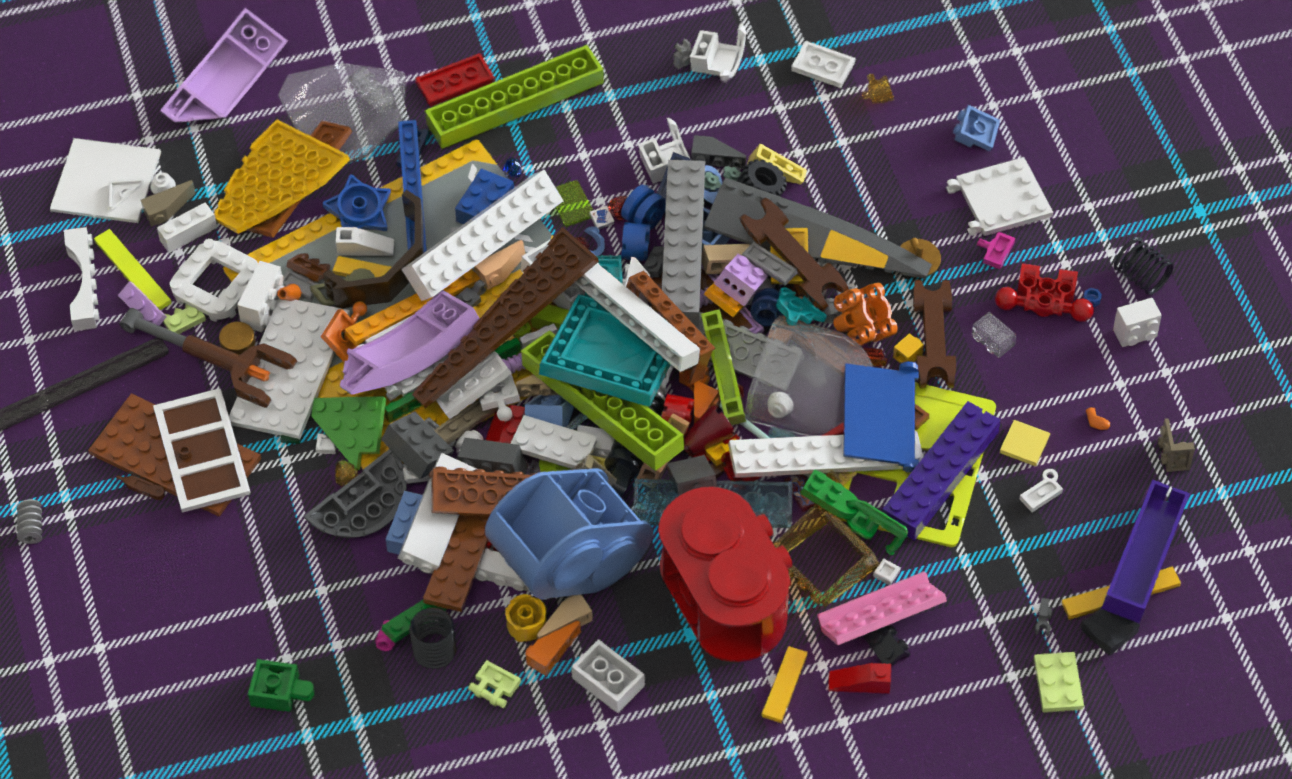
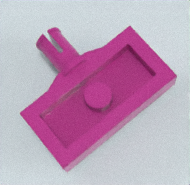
[977,232,1015,269]

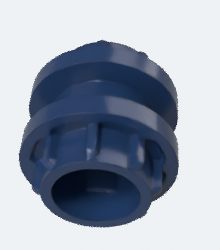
[750,288,783,326]

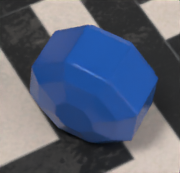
[1083,288,1102,307]

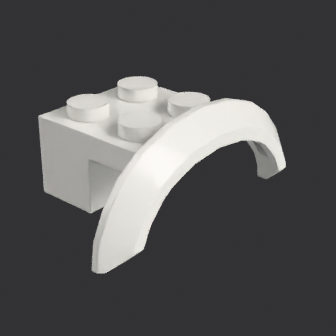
[690,23,746,82]
[638,118,690,184]

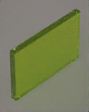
[555,180,594,227]

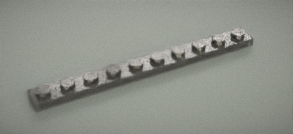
[0,337,169,431]

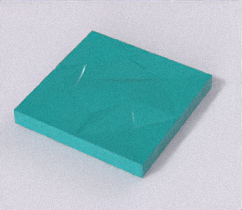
[539,294,671,407]

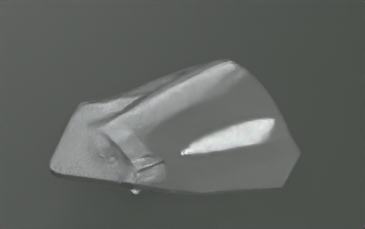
[278,64,406,165]

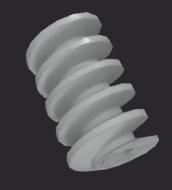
[17,499,42,544]

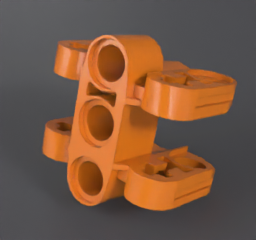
[833,283,898,348]

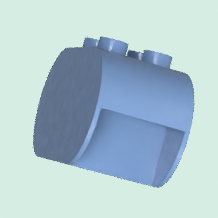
[485,469,653,600]

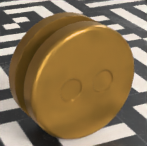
[219,322,256,355]

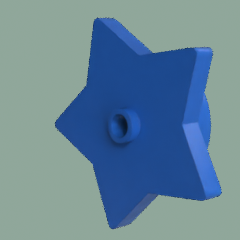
[323,174,391,231]

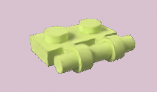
[468,660,521,708]

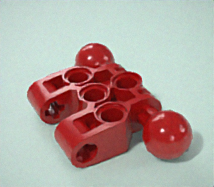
[995,263,1094,322]

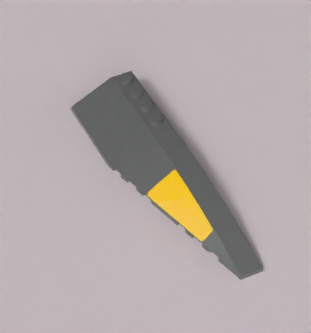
[704,178,932,279]

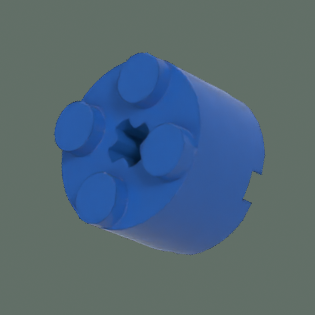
[621,222,650,261]

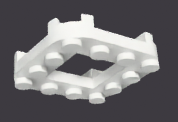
[170,239,258,322]

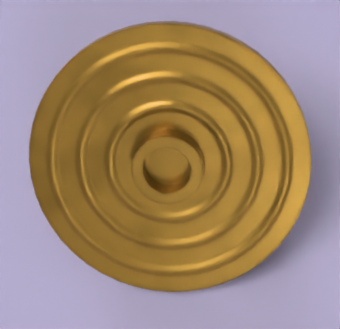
[900,238,941,276]

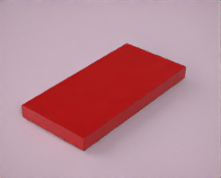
[415,53,495,107]

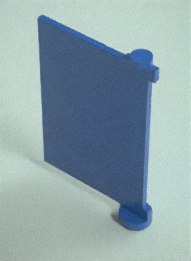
[843,361,919,472]

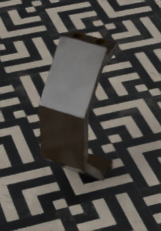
[323,189,424,309]

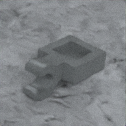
[456,280,486,307]
[1035,598,1052,636]

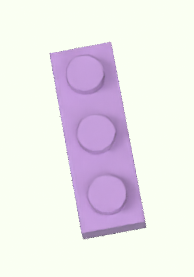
[118,281,167,326]

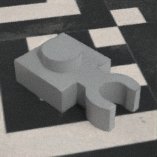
[674,39,692,69]

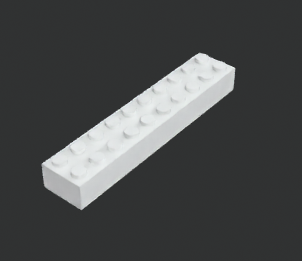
[402,170,563,301]

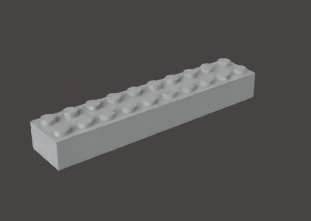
[661,160,705,325]

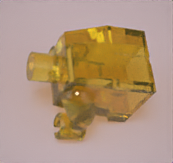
[862,74,894,103]

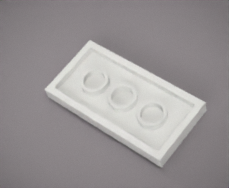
[436,351,512,419]
[511,415,597,469]

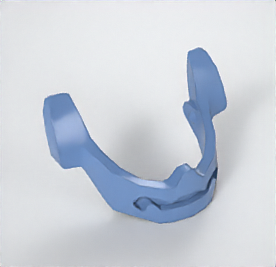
[585,226,605,256]

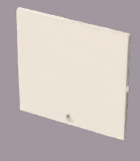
[50,138,161,223]

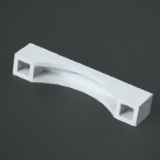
[64,227,99,331]

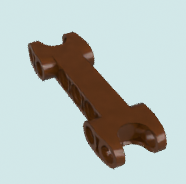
[739,198,849,311]
[913,280,956,388]

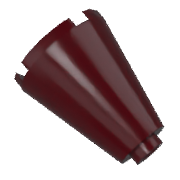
[683,404,736,455]

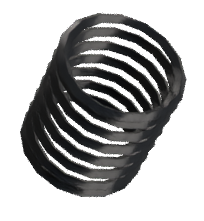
[1114,237,1174,295]
[409,608,457,669]

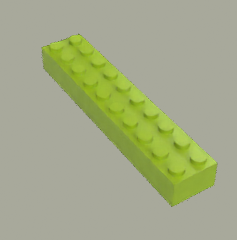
[425,45,604,149]
[521,330,684,471]

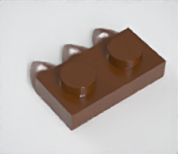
[286,253,330,282]

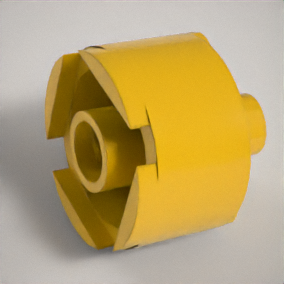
[505,594,547,642]

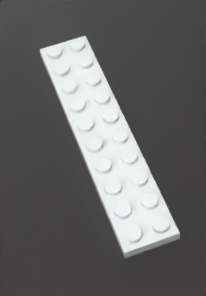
[728,431,923,478]

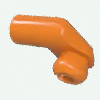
[1086,407,1110,430]

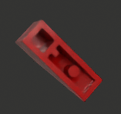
[829,663,891,694]

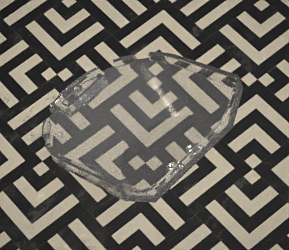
[745,316,873,436]

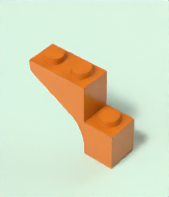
[679,367,721,424]

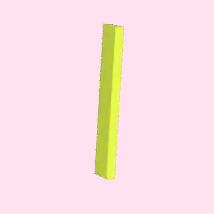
[94,229,172,310]

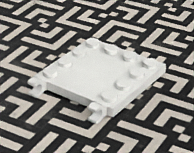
[946,157,1053,236]

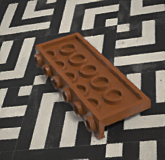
[429,466,537,516]

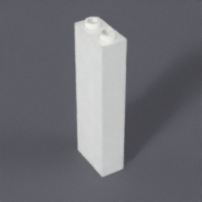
[398,453,477,574]

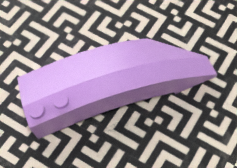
[340,290,480,395]

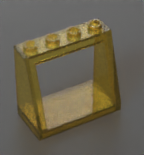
[773,504,880,607]

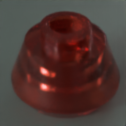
[608,196,627,221]

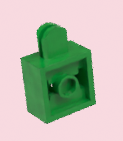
[248,659,314,712]

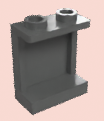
[667,455,717,497]

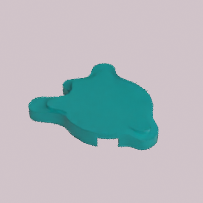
[776,287,827,326]

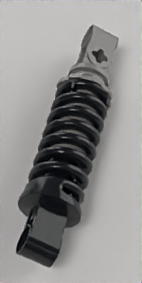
[604,365,674,497]

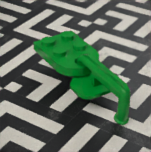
[800,469,908,555]

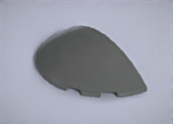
[303,449,406,538]

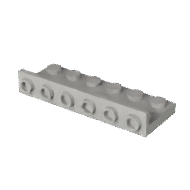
[695,312,805,392]

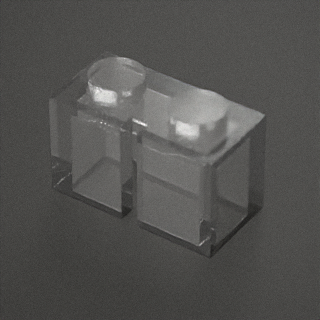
[972,312,1016,358]

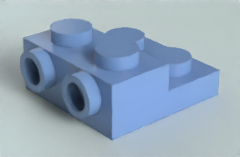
[953,105,1000,151]

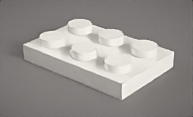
[792,41,855,88]

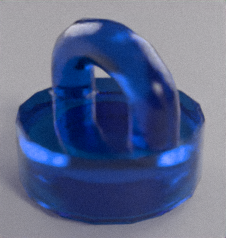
[503,157,522,177]

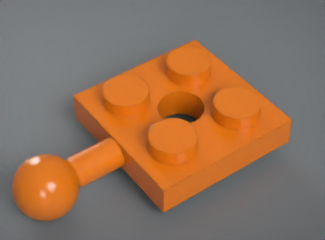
[321,301,367,363]

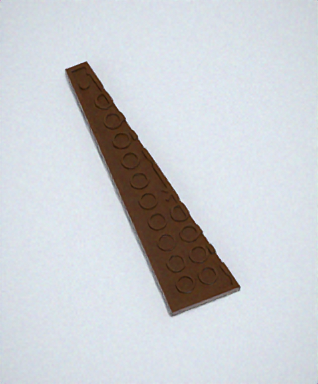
[412,227,599,409]

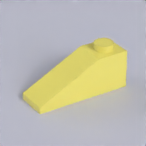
[747,144,807,184]

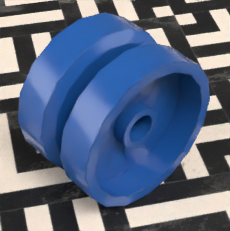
[621,184,666,230]

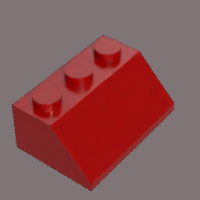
[486,405,525,444]

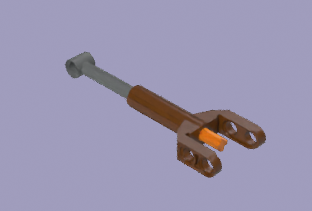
[119,308,297,408]

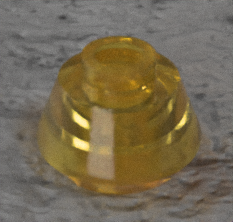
[335,460,358,486]

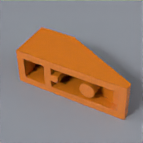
[525,621,581,676]

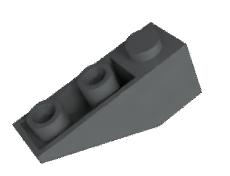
[692,135,746,169]

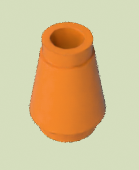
[278,283,301,301]

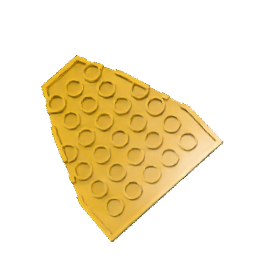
[214,120,350,234]

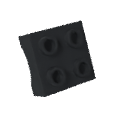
[1081,607,1140,656]

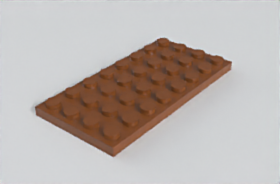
[88,393,262,517]

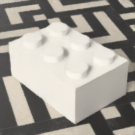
[237,261,285,332]
[572,639,645,713]

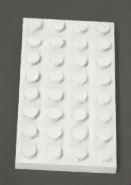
[229,298,351,439]

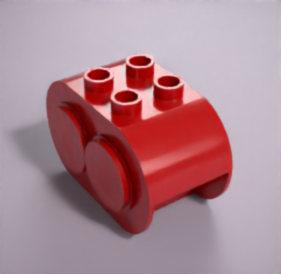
[659,487,792,662]

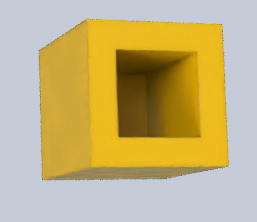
[893,333,924,363]

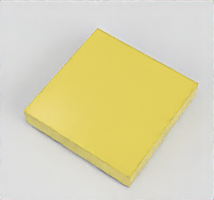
[1000,420,1050,466]

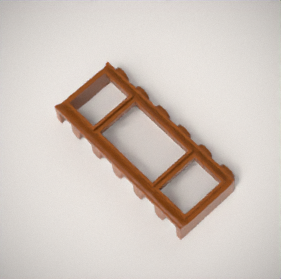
[626,271,715,385]

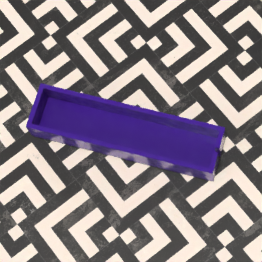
[882,401,1001,541]
[1101,480,1190,623]

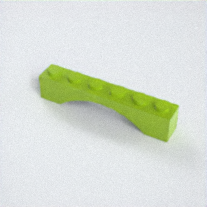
[701,309,746,425]

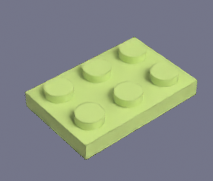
[1034,652,1084,712]

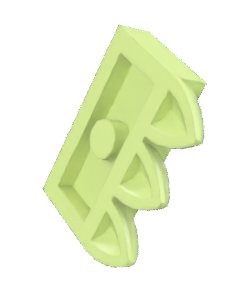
[163,304,206,334]

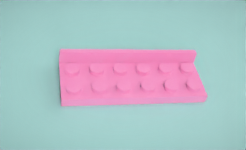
[817,572,947,645]

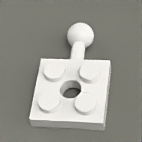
[479,374,520,422]

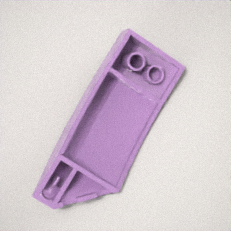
[160,8,288,122]

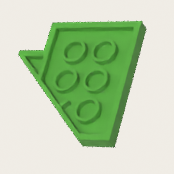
[311,396,386,470]

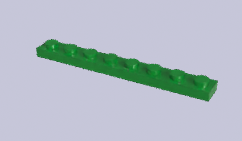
[385,338,521,423]

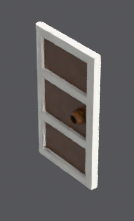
[153,389,251,513]

